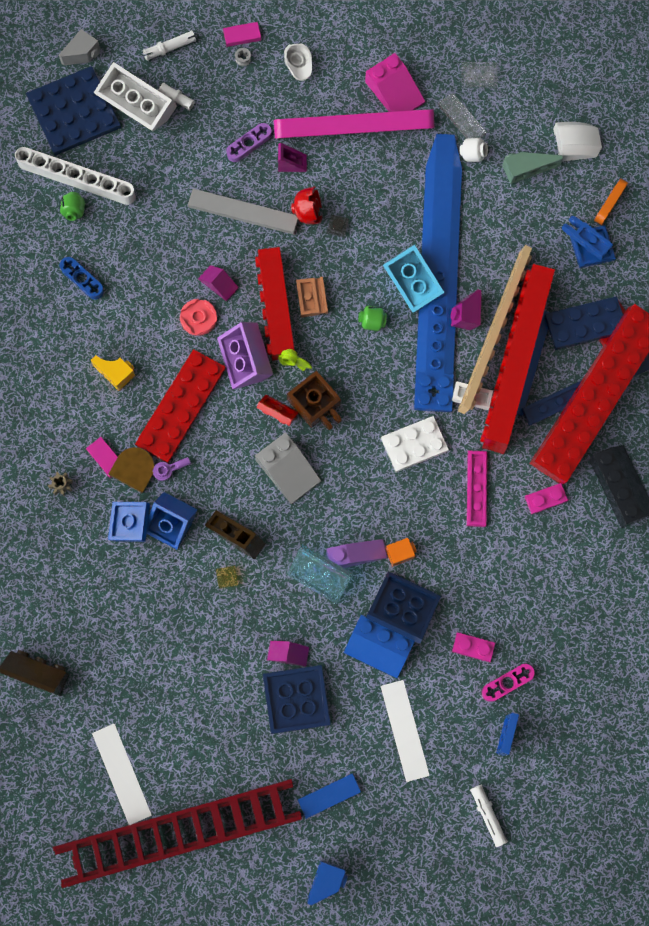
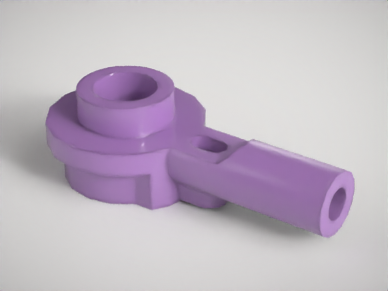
[153,457,191,481]

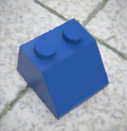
[147,492,197,550]

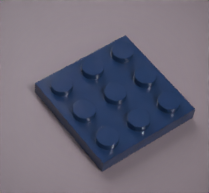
[366,571,441,644]
[263,665,331,734]

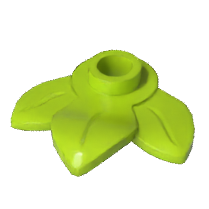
[278,349,312,371]

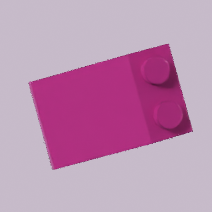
[365,53,425,112]

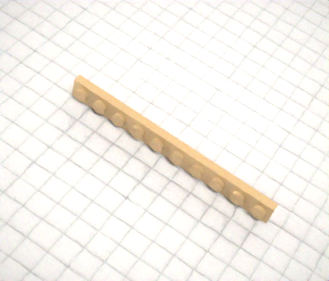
[458,245,532,414]

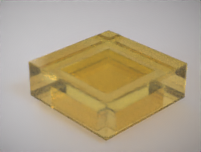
[216,566,238,589]

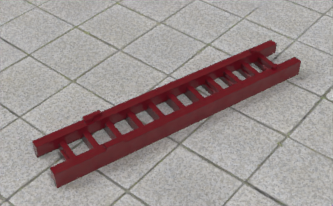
[53,779,302,888]

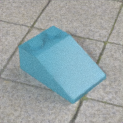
[383,245,444,312]

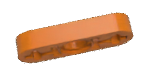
[594,178,628,225]

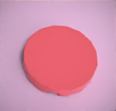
[180,299,217,336]

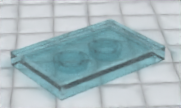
[287,544,353,604]

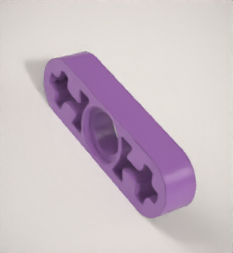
[226,123,271,162]

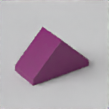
[278,143,307,172]
[198,265,238,302]
[267,641,309,667]

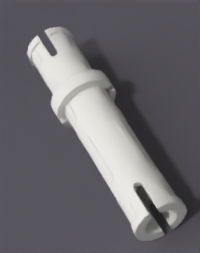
[143,30,196,61]
[470,784,508,847]

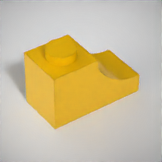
[91,355,135,391]

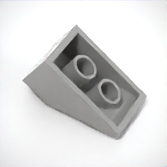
[255,432,321,504]

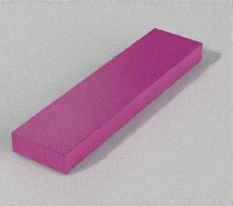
[466,450,487,527]

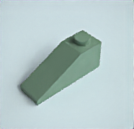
[502,152,563,184]

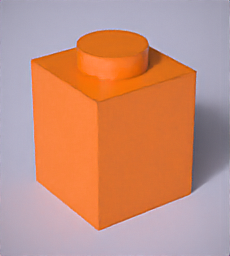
[385,538,417,567]

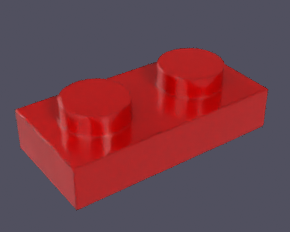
[256,395,298,426]

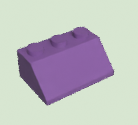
[217,322,273,389]

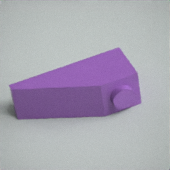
[326,539,387,571]

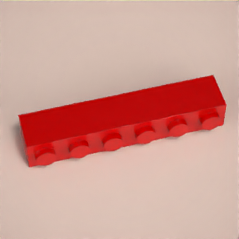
[255,247,294,361]

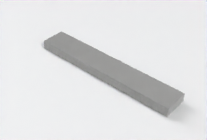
[188,189,298,235]

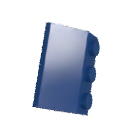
[344,615,415,678]
[307,860,348,905]

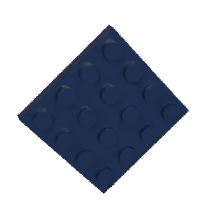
[26,66,121,156]

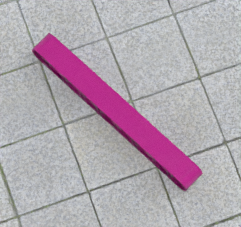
[274,109,435,138]

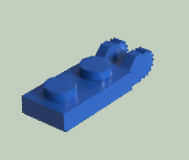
[562,216,613,260]

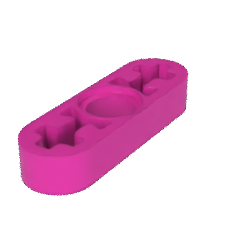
[482,664,534,702]

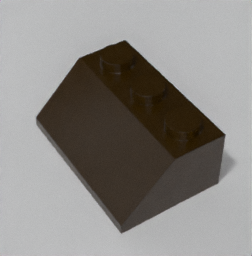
[0,650,69,696]

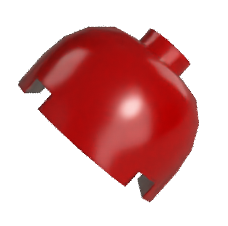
[291,187,322,225]

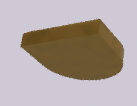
[108,447,154,493]

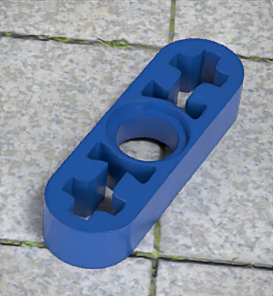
[60,257,104,300]

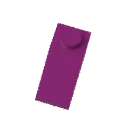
[451,289,481,330]

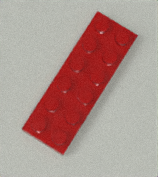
[135,349,226,464]

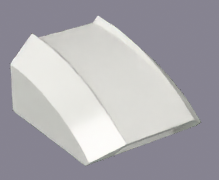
[553,122,602,161]

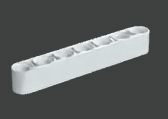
[15,147,136,205]

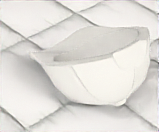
[284,43,312,81]

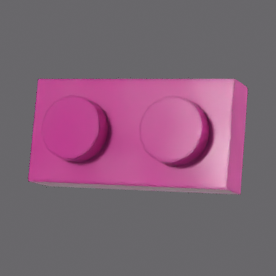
[525,483,568,515]
[452,632,495,663]

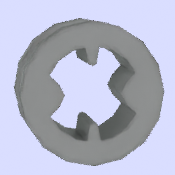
[235,48,251,66]

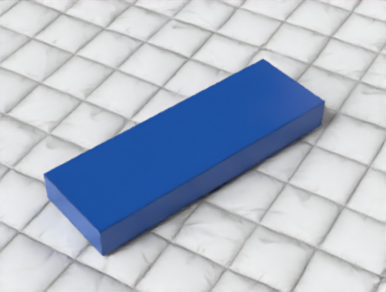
[298,774,361,819]

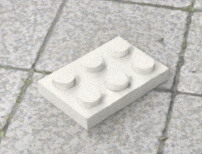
[381,416,449,472]

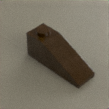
[205,510,266,559]

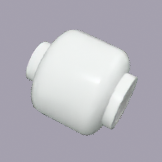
[460,138,488,162]

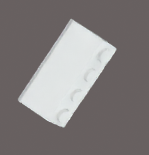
[94,62,177,131]

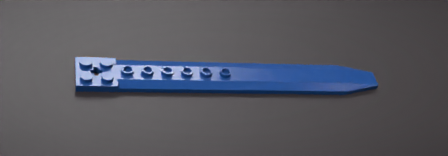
[414,134,462,412]

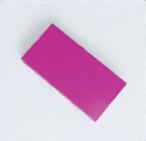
[223,22,261,47]
[86,437,117,478]

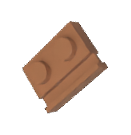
[296,277,328,317]

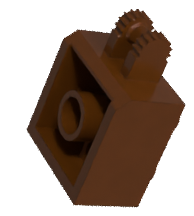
[287,370,342,430]

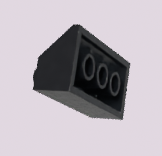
[589,445,649,528]

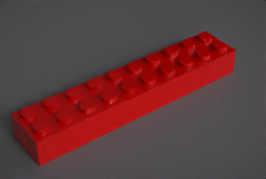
[480,264,555,454]
[529,304,649,484]

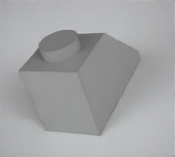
[59,29,100,65]

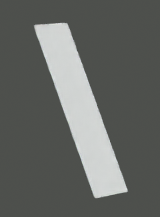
[381,680,429,782]
[92,724,151,825]

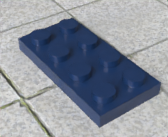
[544,296,623,350]

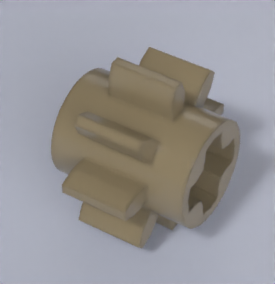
[48,472,73,496]

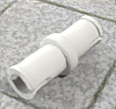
[158,83,195,111]

